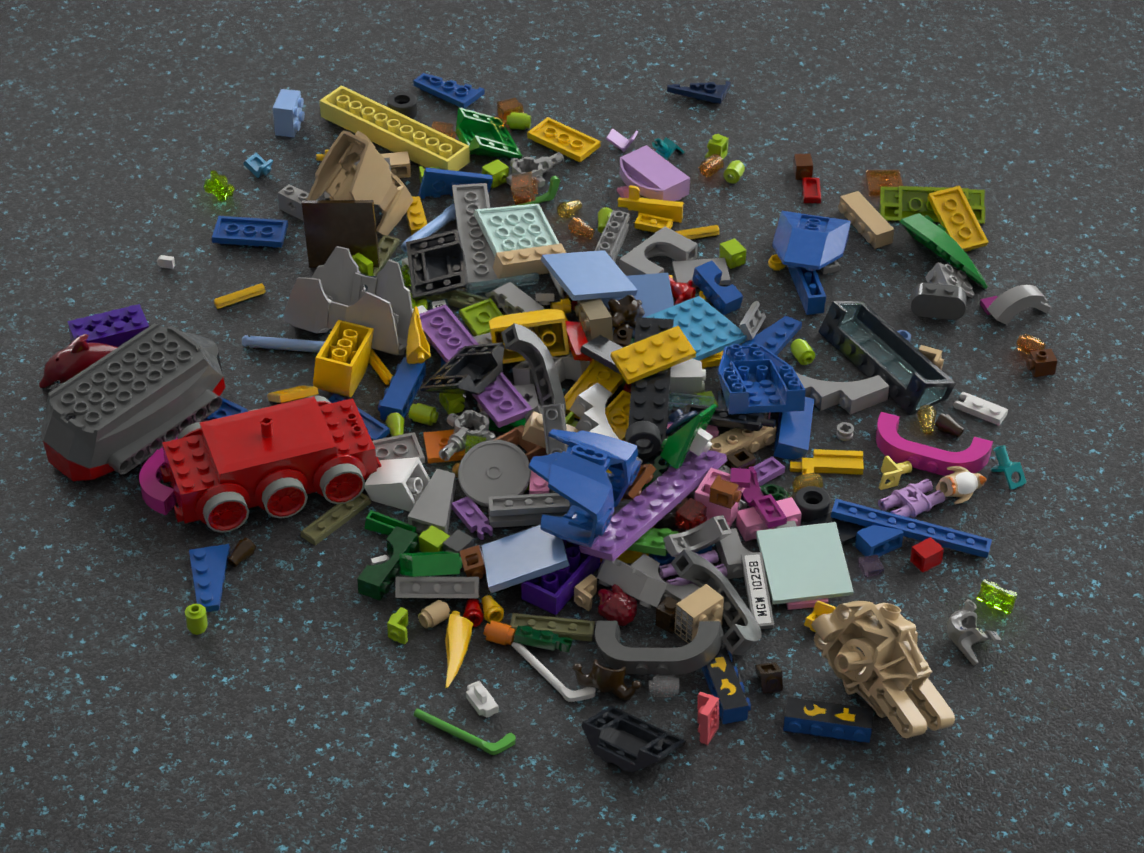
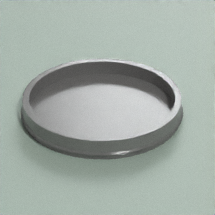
[458,440,531,507]

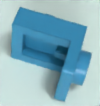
[243,153,273,178]

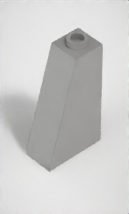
[408,469,456,534]

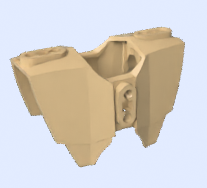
[307,130,413,236]

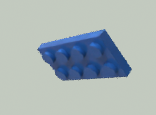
[212,216,288,248]

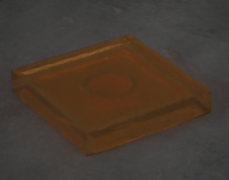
[865,170,903,196]

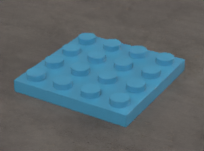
[645,296,747,361]

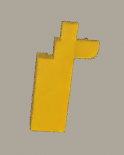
[618,186,683,223]
[790,449,864,480]

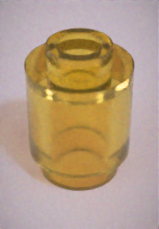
[792,473,823,493]

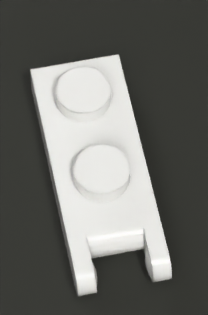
[953,392,1008,425]

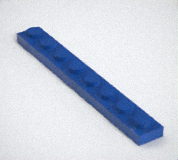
[831,499,992,558]

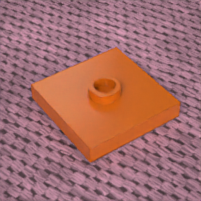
[423,429,466,463]

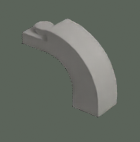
[987,285,1051,325]
[663,515,732,558]

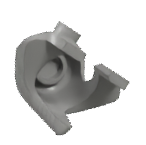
[947,599,1002,665]

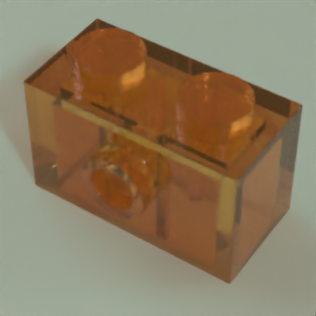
[511,171,538,205]

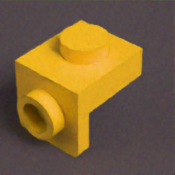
[804,601,836,632]

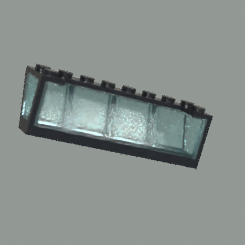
[818,301,956,415]

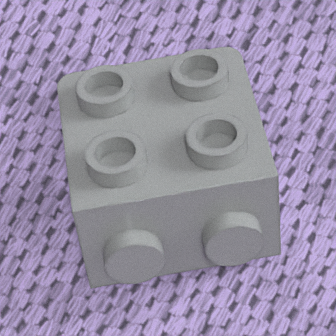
[925,262,974,298]

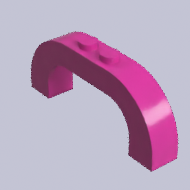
[876,412,993,476]
[139,438,178,515]

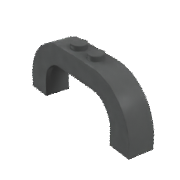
[501,323,566,422]
[671,549,762,655]
[595,621,724,675]

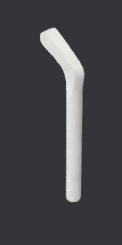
[512,642,595,702]

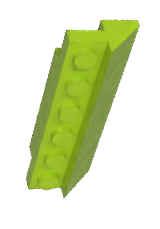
[879,186,985,224]

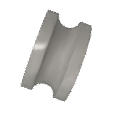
[836,422,854,441]

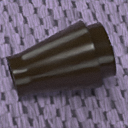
[935,413,965,438]
[227,538,256,567]

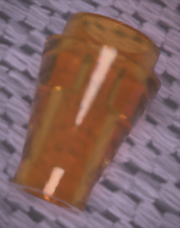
[568,217,595,239]

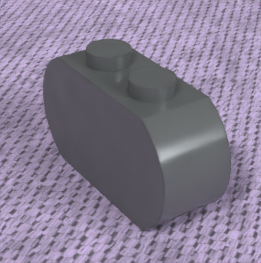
[911,283,966,320]

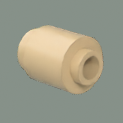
[418,600,450,628]

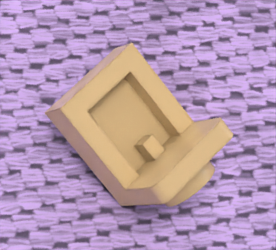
[919,345,944,369]

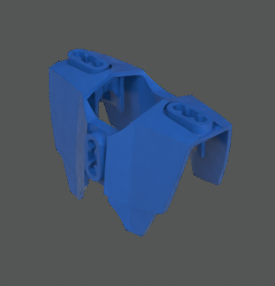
[528,429,641,548]

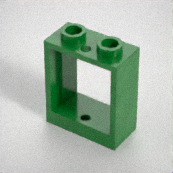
[399,551,462,577]

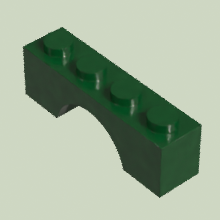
[357,526,420,601]

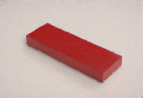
[565,321,592,361]

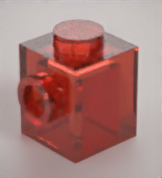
[676,498,707,531]

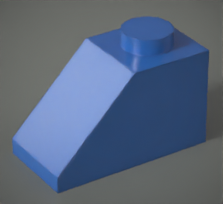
[855,525,904,561]

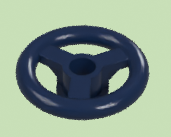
[665,409,698,436]

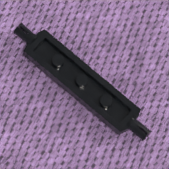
[672,404,776,431]

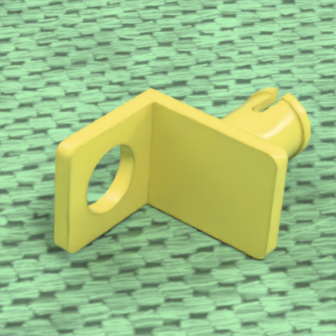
[879,456,912,490]

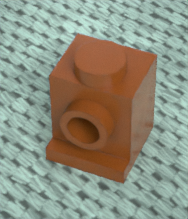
[709,475,742,509]
[460,545,486,579]

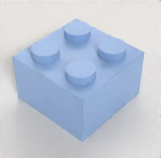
[273,89,305,137]

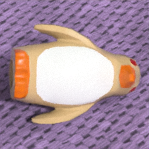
[936,466,987,504]

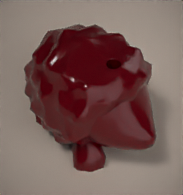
[598,584,637,626]

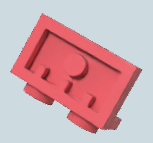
[698,692,719,745]

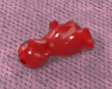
[669,275,696,305]

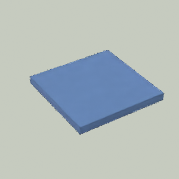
[541,250,638,301]
[601,273,674,339]
[482,525,569,593]

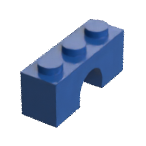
[692,261,743,315]

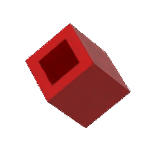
[910,537,944,573]

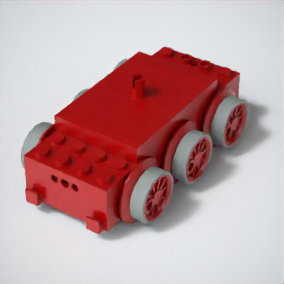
[160,396,381,533]

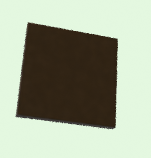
[301,200,380,268]

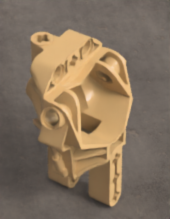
[812,601,955,738]

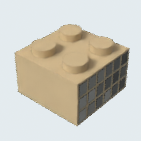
[675,584,724,644]

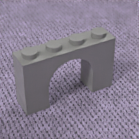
[619,227,698,276]
[716,520,797,579]

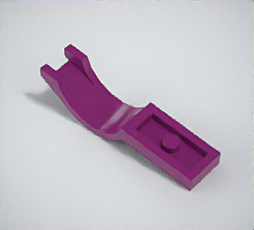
[742,466,787,529]

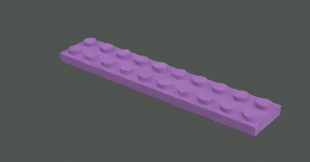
[419,304,532,428]
[579,450,727,561]

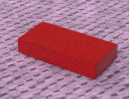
[802,177,821,203]

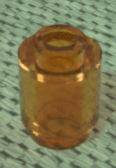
[699,154,724,177]
[1016,333,1046,354]

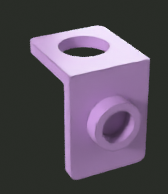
[606,129,638,152]

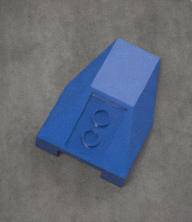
[772,211,851,271]
[718,344,806,414]

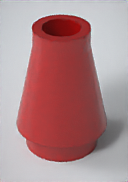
[463,598,484,627]

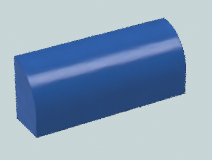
[773,397,814,460]

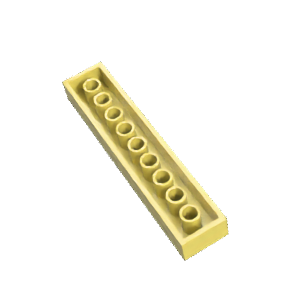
[320,85,470,171]

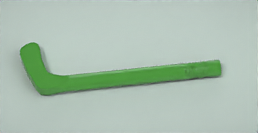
[512,176,560,206]
[414,709,516,755]

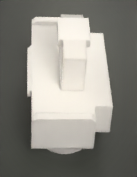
[466,681,499,717]

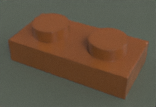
[622,464,656,500]

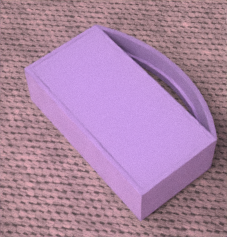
[619,145,690,201]

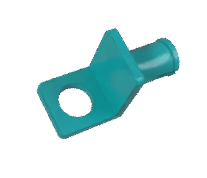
[652,137,685,160]
[991,445,1026,489]

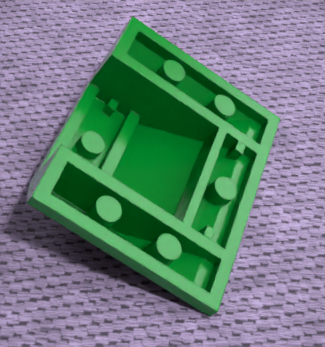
[456,107,522,159]
[660,404,717,469]

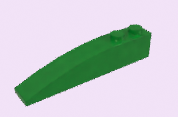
[900,213,988,289]

